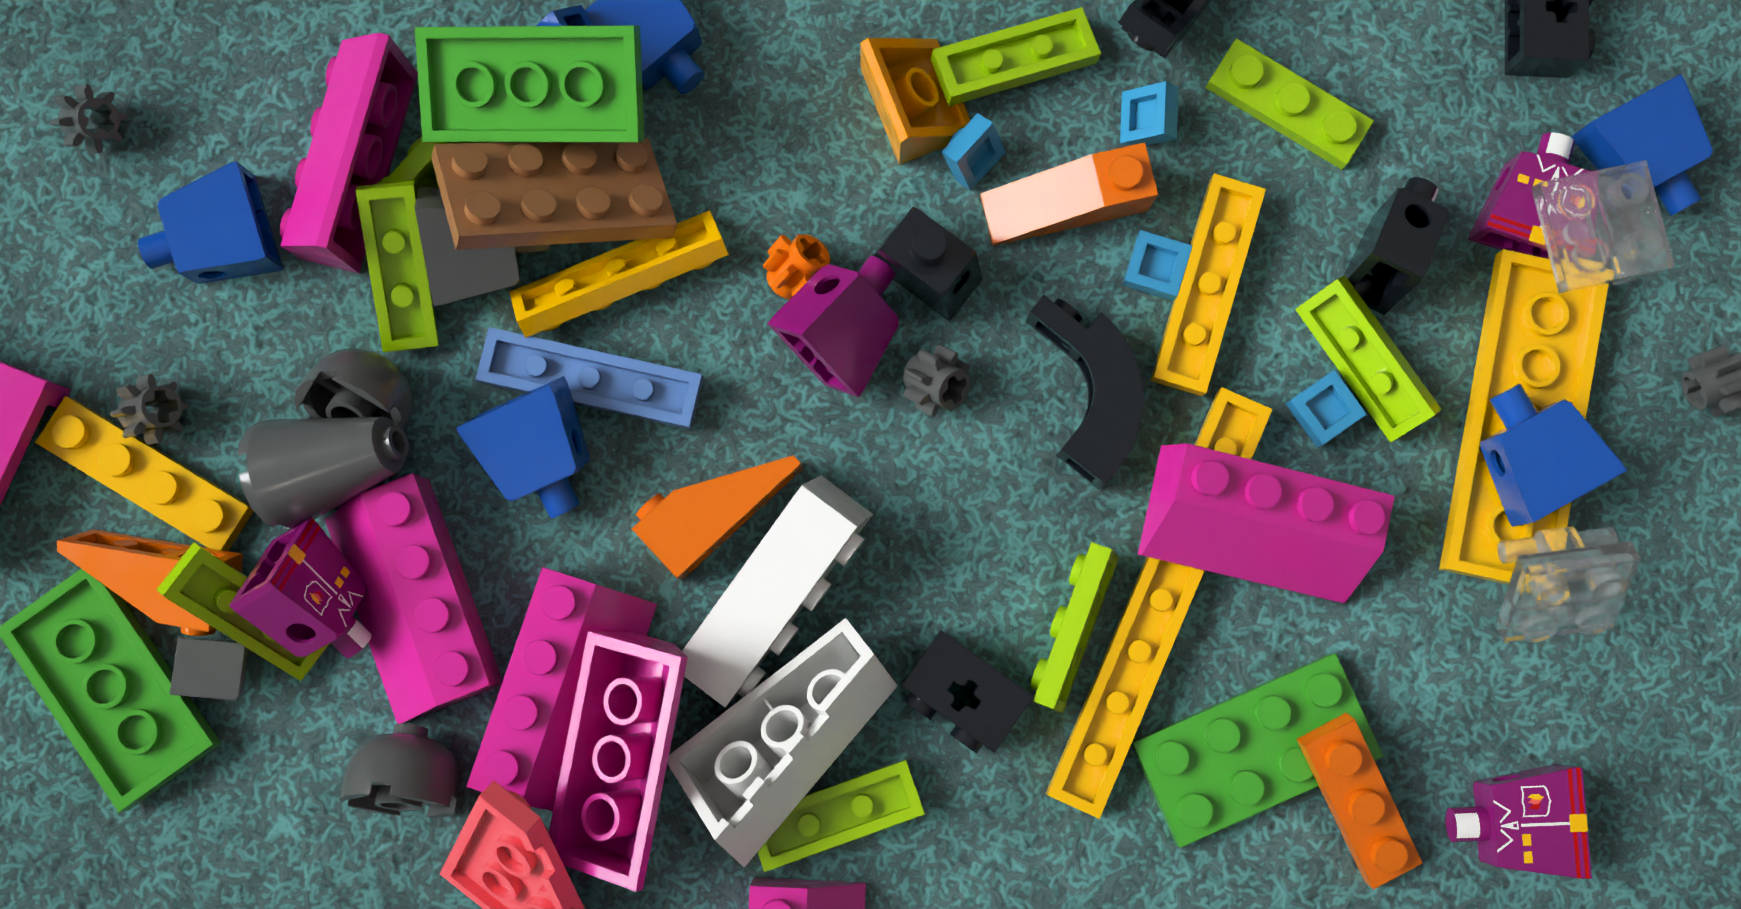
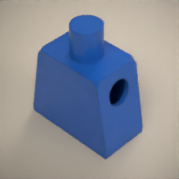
[585,0,705,94]
[1571,74,1713,216]
[138,161,284,284]
[456,376,590,518]
[1480,383,1627,527]

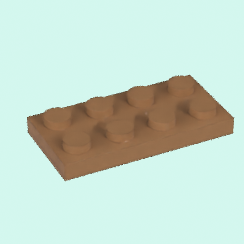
[431,138,678,250]

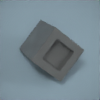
[170,638,257,700]

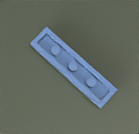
[475,327,704,430]

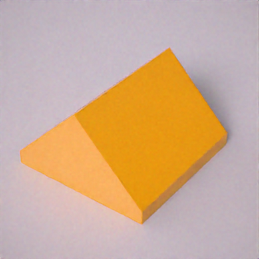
[860,38,971,165]

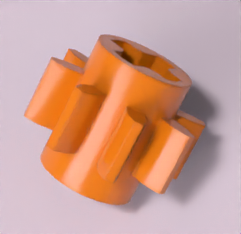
[763,234,830,300]

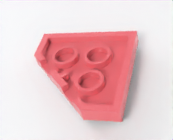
[440,780,585,909]

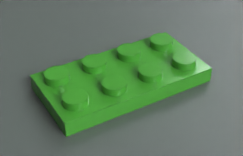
[415,25,644,142]
[0,569,221,813]
[1131,653,1384,848]

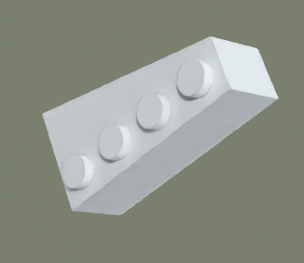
[682,475,873,707]
[667,618,898,867]

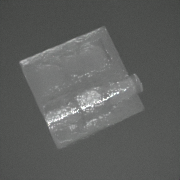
[1531,160,1675,294]
[1497,526,1641,643]

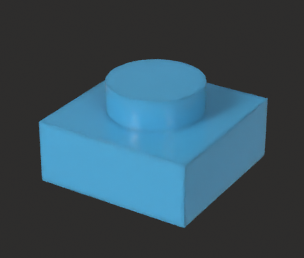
[1120,81,1179,146]
[942,113,1006,191]
[1122,230,1192,301]
[1285,369,1367,448]

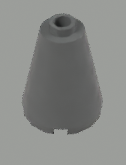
[238,417,409,530]

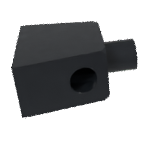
[1344,177,1449,315]
[872,207,982,322]

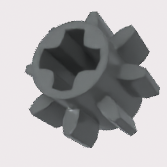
[50,85,128,153]
[903,344,970,417]
[1681,345,1741,417]
[110,374,189,445]

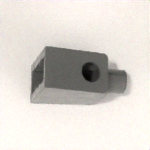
[414,187,550,306]

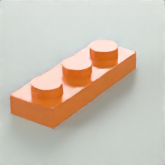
[1296,713,1423,890]

